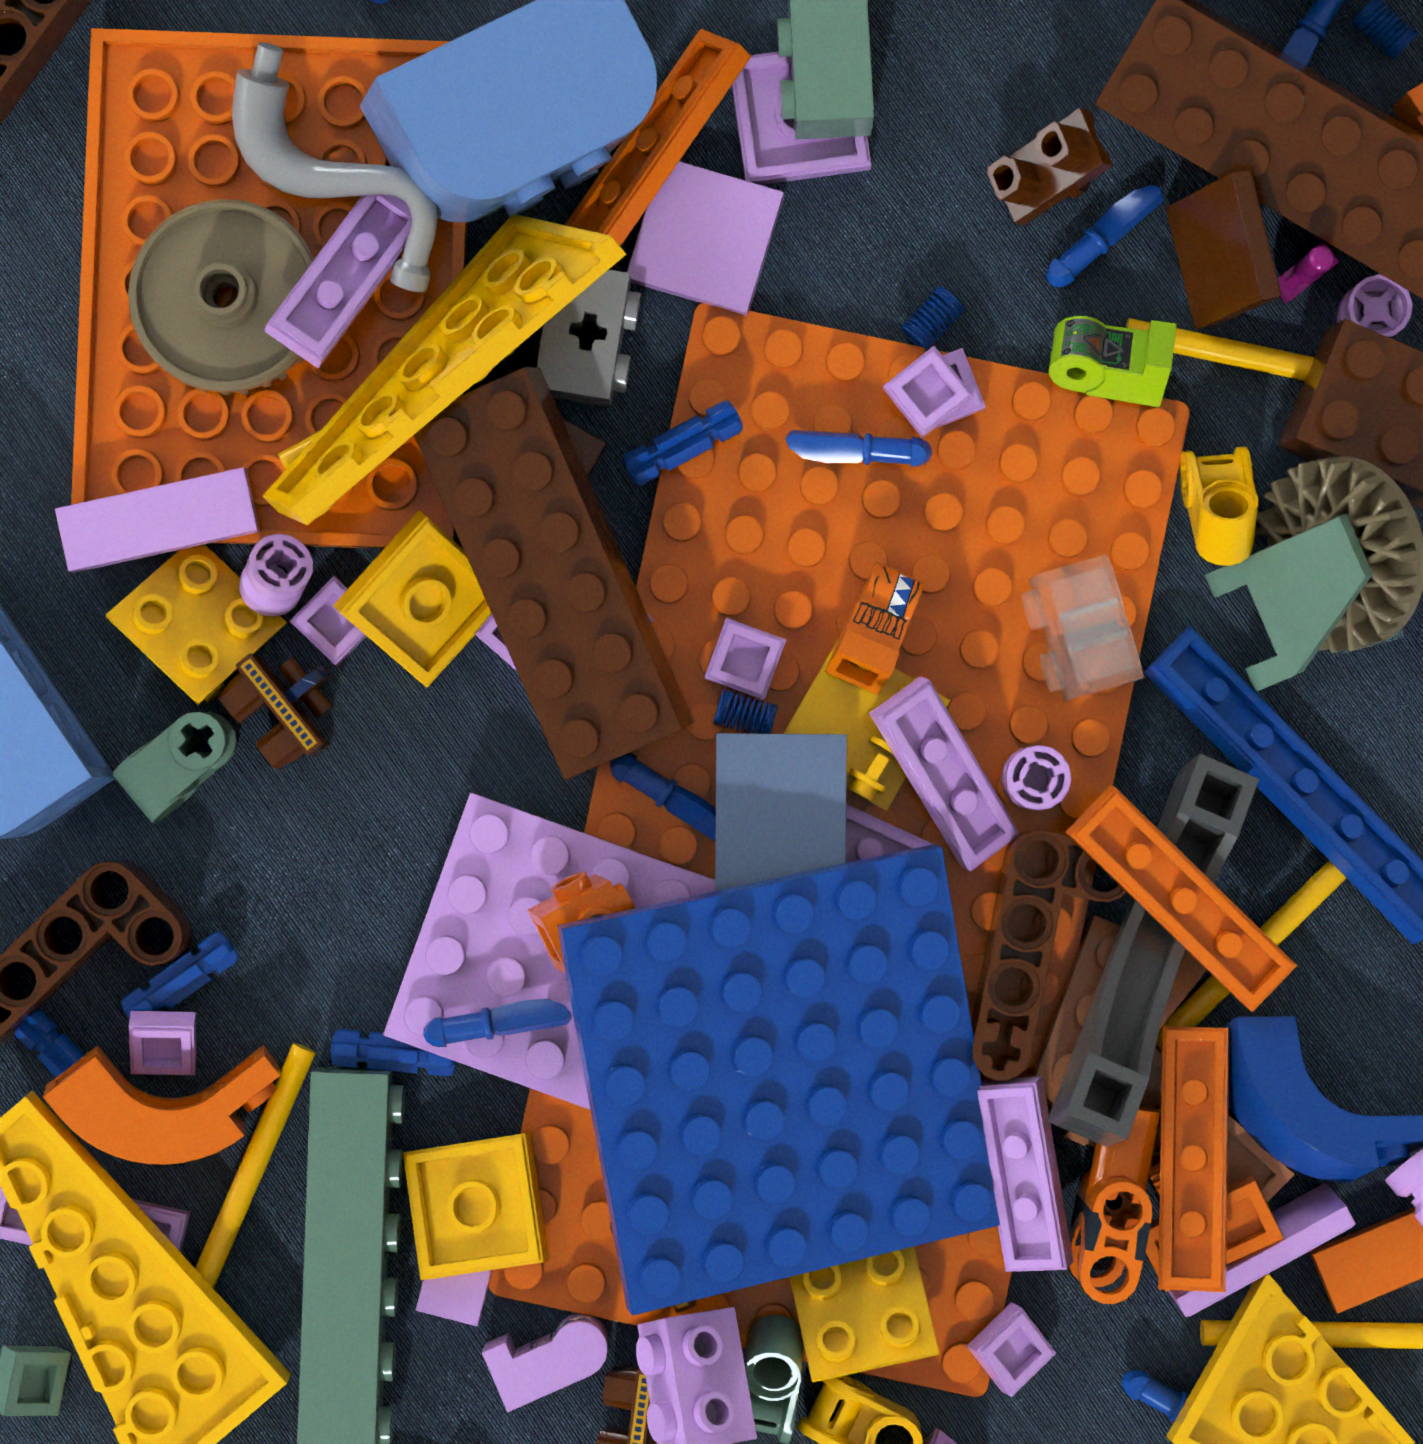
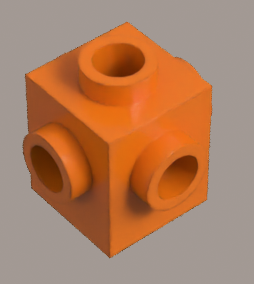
[527,872,635,974]

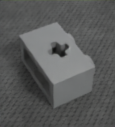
[536,270,641,408]

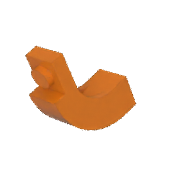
[43,1045,281,1165]

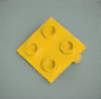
[105,544,287,705]
[783,638,951,811]
[789,1246,940,1383]

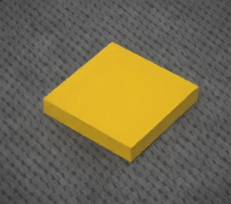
[333,510,492,688]
[403,1132,549,1281]

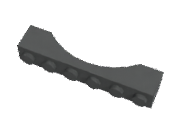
[1047,754,1259,1147]

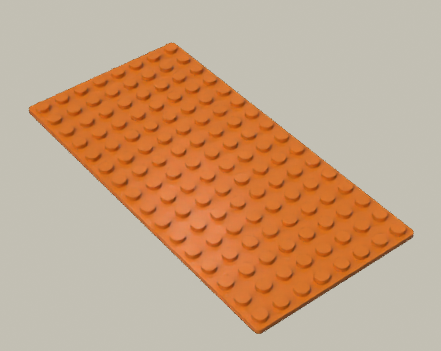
[489,303,1190,1397]

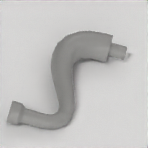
[232,42,437,292]

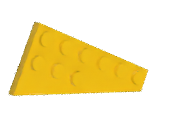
[263,215,626,525]
[0,1090,292,1444]
[1166,1274,1415,1444]

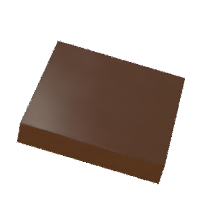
[1166,170,1281,330]

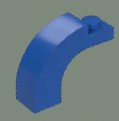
[1221,1016,1423,1183]

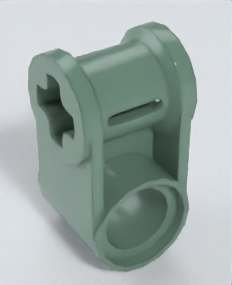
[112,712,238,824]
[743,1315,804,1444]

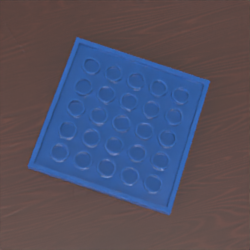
[557,844,1000,1315]

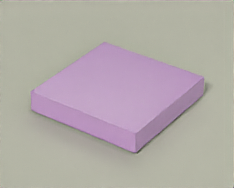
[732,52,872,185]
[627,161,784,316]

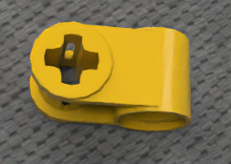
[1179,446,1258,566]
[796,1375,923,1444]

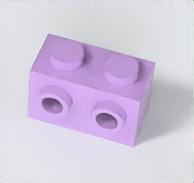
[636,1307,757,1444]

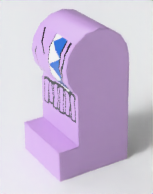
[482,1313,609,1412]

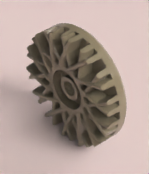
[128,199,315,395]
[1253,456,1423,653]

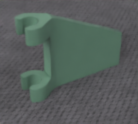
[1205,514,1373,692]

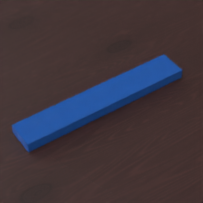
[1143,626,1423,944]

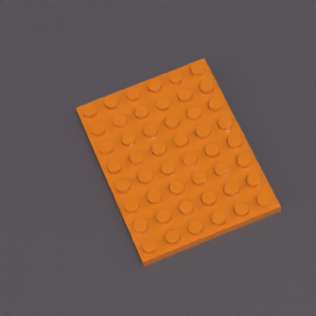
[71,28,468,549]

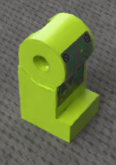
[1049,316,1177,408]

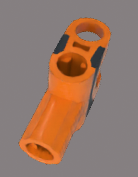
[1069,1105,1161,1304]

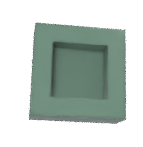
[0,1345,71,1416]

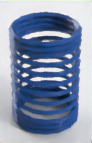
[1351,0,1418,60]
[901,286,965,352]
[713,689,778,734]

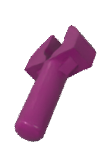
[1278,242,1339,304]

